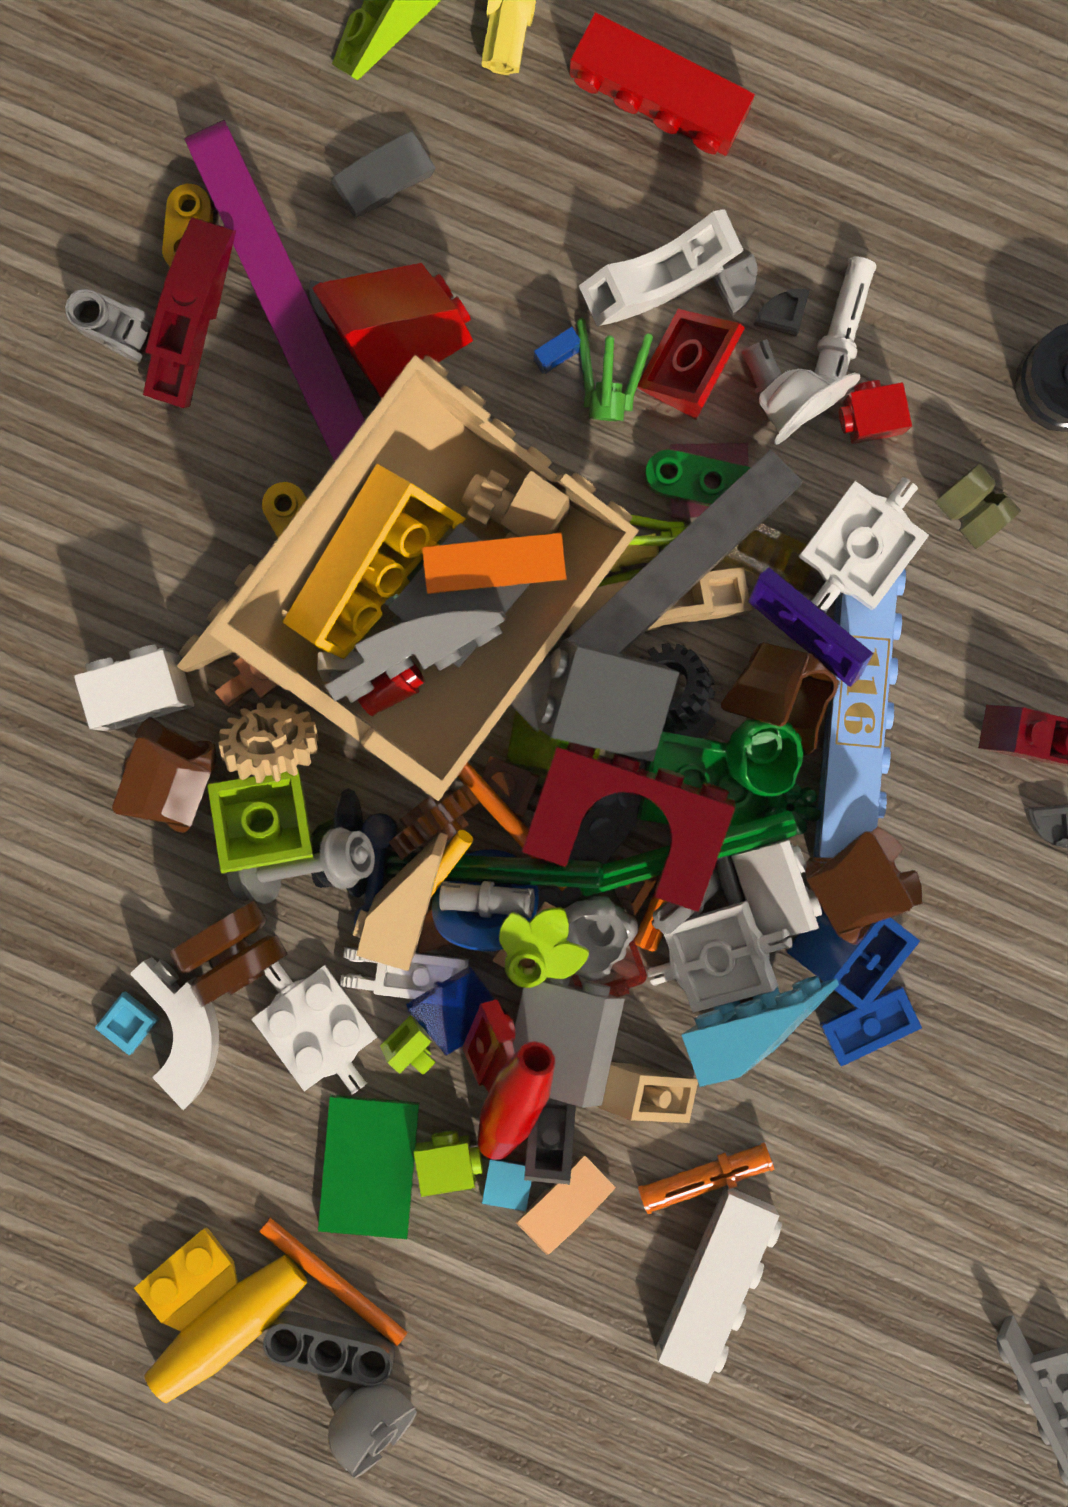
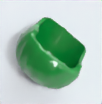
[725,719,803,796]

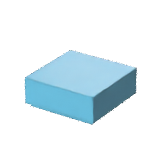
[95,991,160,1056]
[482,1159,531,1212]

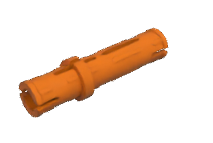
[638,1142,775,1214]

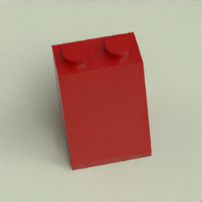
[312,263,474,399]

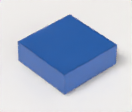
[534,327,580,374]

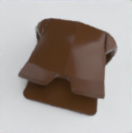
[721,642,840,756]
[112,717,217,833]
[805,826,922,945]

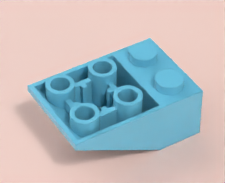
[681,976,839,1087]

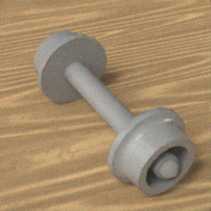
[227,827,375,905]

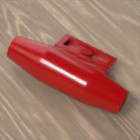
[462,999,555,1160]

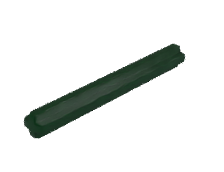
[385,852,604,889]

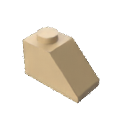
[500,471,570,539]
[594,1062,698,1123]

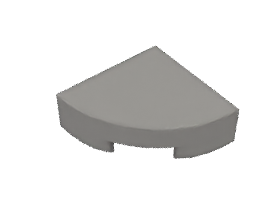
[712,254,758,316]

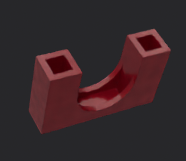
[522,741,735,912]

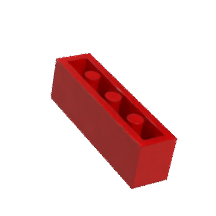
[570,12,755,156]

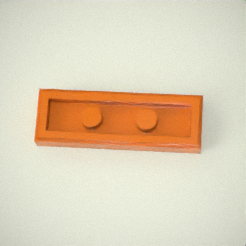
[422,533,566,594]

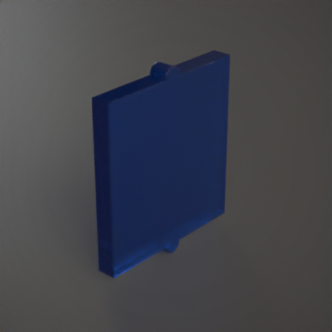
[406,966,507,1056]

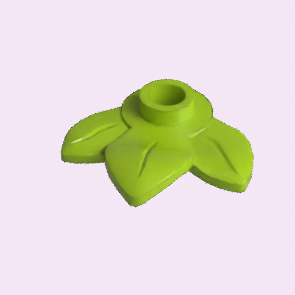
[499,908,589,988]

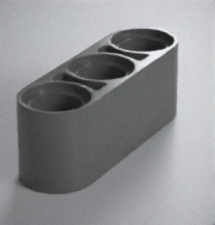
[263,1311,395,1386]

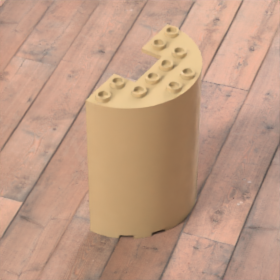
[208,356,639,801]

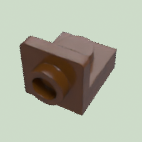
[482,756,543,817]

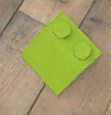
[207,768,313,873]

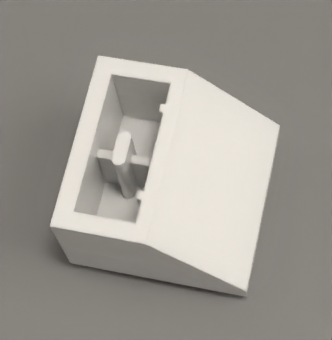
[731,839,822,936]

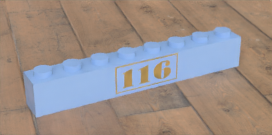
[813,569,906,858]

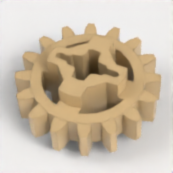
[218,701,319,783]

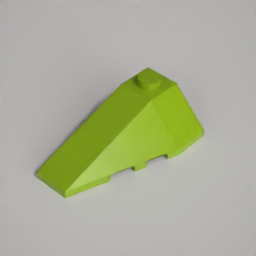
[332,0,441,81]

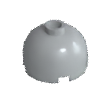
[328,1384,417,1478]

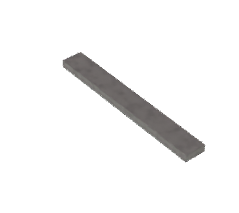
[511,449,803,733]

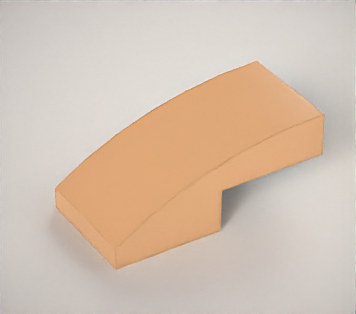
[516,1155,616,1255]

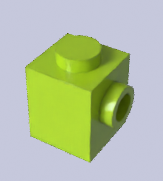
[414,1131,483,1197]

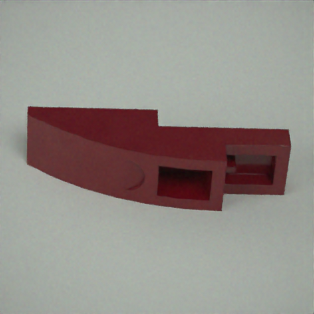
[143,217,236,408]

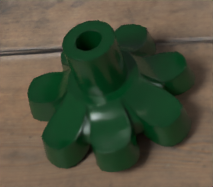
[762,783,821,835]

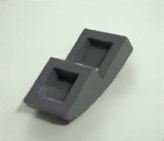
[331,131,436,218]

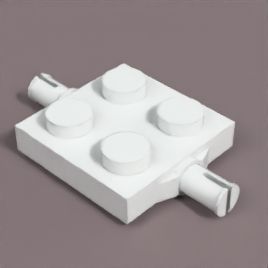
[798,477,929,614]
[648,901,792,1013]
[252,961,377,1094]

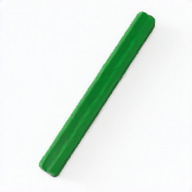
[579,811,798,897]

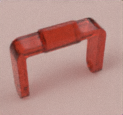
[572,940,647,997]

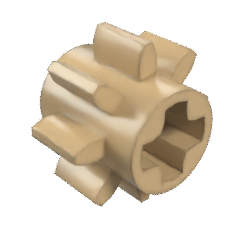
[461,469,516,529]

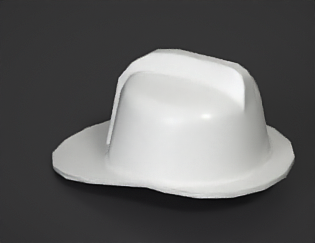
[759,369,860,445]

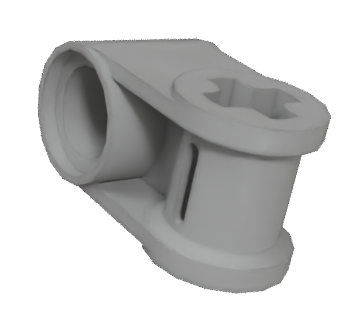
[65,289,154,362]

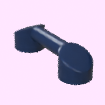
[354,813,398,925]

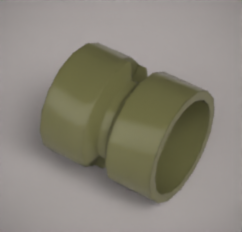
[935,463,1021,549]

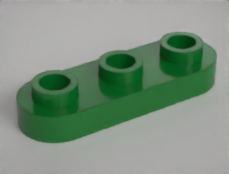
[645,449,751,506]

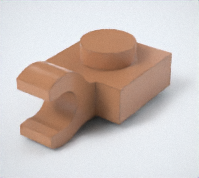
[215,657,280,708]

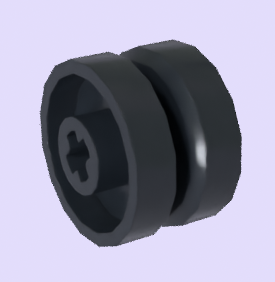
[1015,323,1068,432]

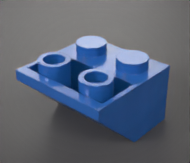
[785,906,920,1013]

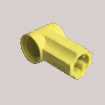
[482,0,536,75]

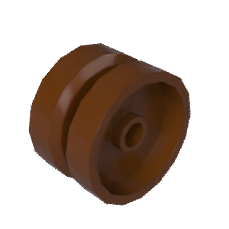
[169,900,288,1007]

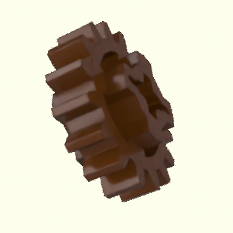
[388,784,479,860]

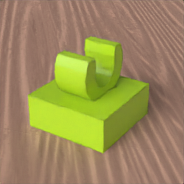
[380,1015,436,1075]

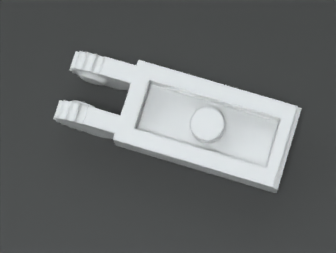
[340,947,469,1005]

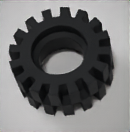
[639,643,715,732]

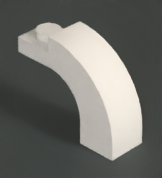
[579,209,744,326]

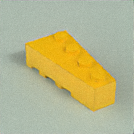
[283,464,466,659]

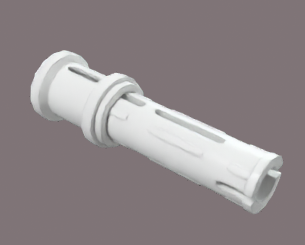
[814,256,877,383]

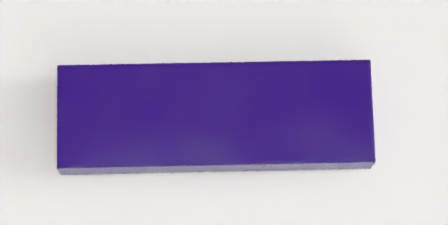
[748,567,874,687]

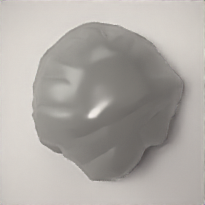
[564,895,638,981]

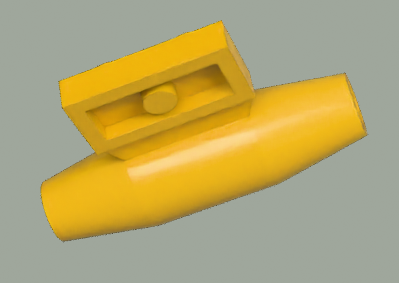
[134,1227,307,1403]

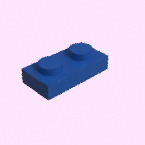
[819,986,922,1067]

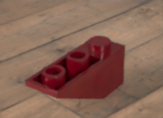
[978,704,1068,767]

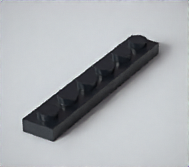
[537,694,717,911]

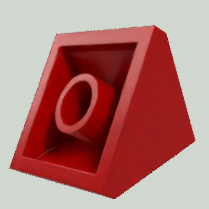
[637,309,745,420]

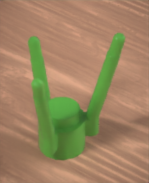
[577,318,653,421]

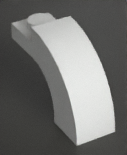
[130,957,219,1110]

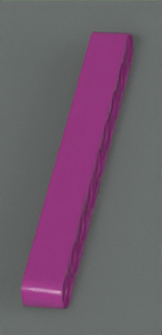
[184,119,365,462]

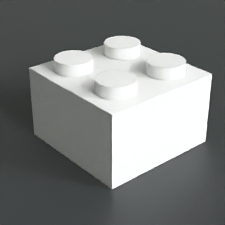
[74,645,195,732]

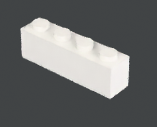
[655,1186,782,1384]

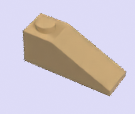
[353,832,448,971]

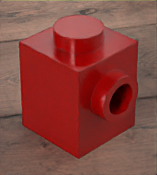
[839,380,912,444]

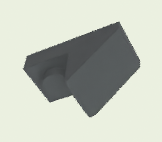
[524,1098,576,1185]

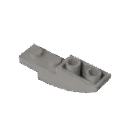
[325,609,507,703]

